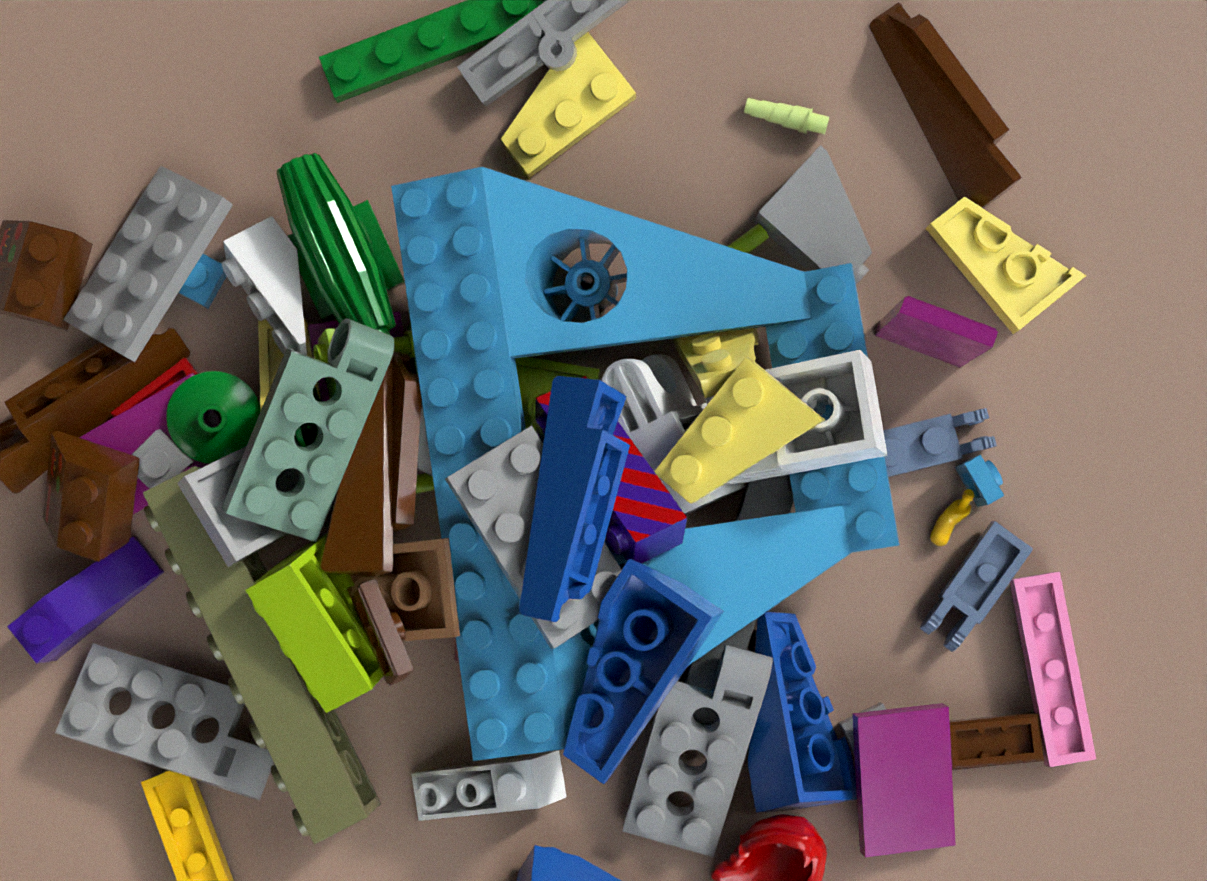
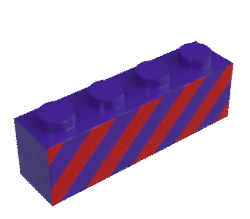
[532,376,687,564]

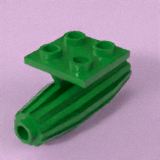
[276,153,405,335]

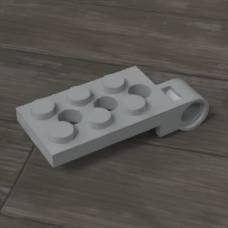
[55,643,274,800]
[622,644,773,857]

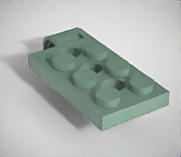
[222,318,394,542]

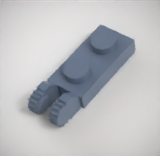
[883,408,997,477]
[920,521,1033,652]

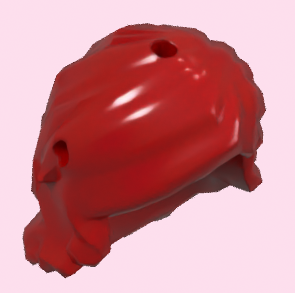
[711,814,827,881]

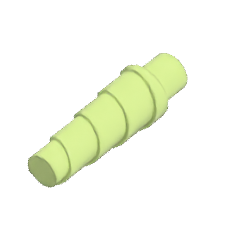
[744,98,830,135]

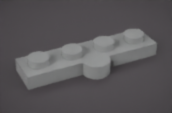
[457,0,631,107]

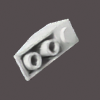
[222,216,307,356]
[411,750,567,821]

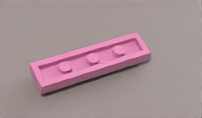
[1010,572,1096,767]

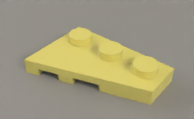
[501,32,636,179]

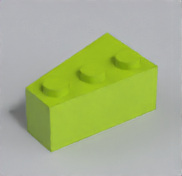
[245,533,383,713]

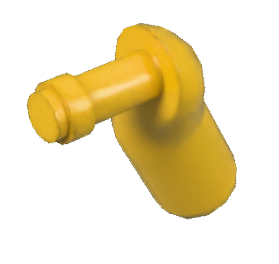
[930,489,975,546]

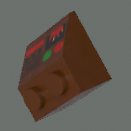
[0,220,93,331]
[43,431,140,562]

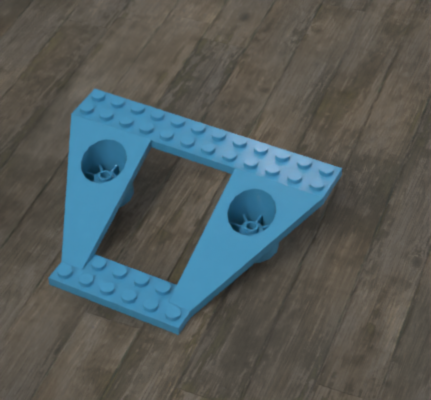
[391,167,900,761]

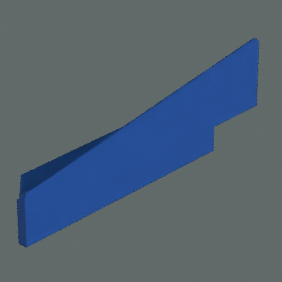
[519,376,630,623]

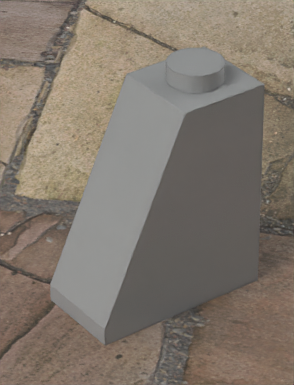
[754,145,872,285]

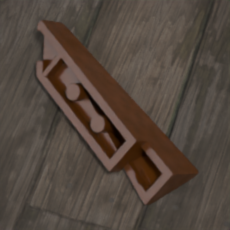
[869,3,1022,208]
[0,328,190,494]
[320,351,422,578]

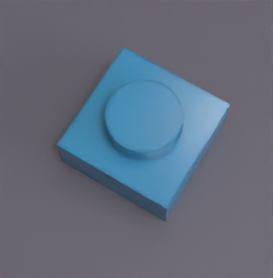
[178,254,227,309]
[955,455,1004,507]

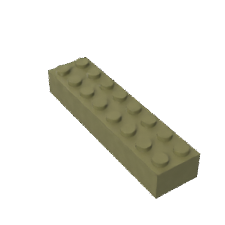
[143,466,381,845]

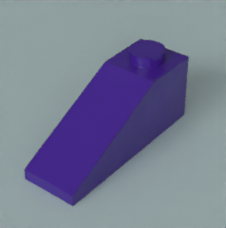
[7,536,164,664]

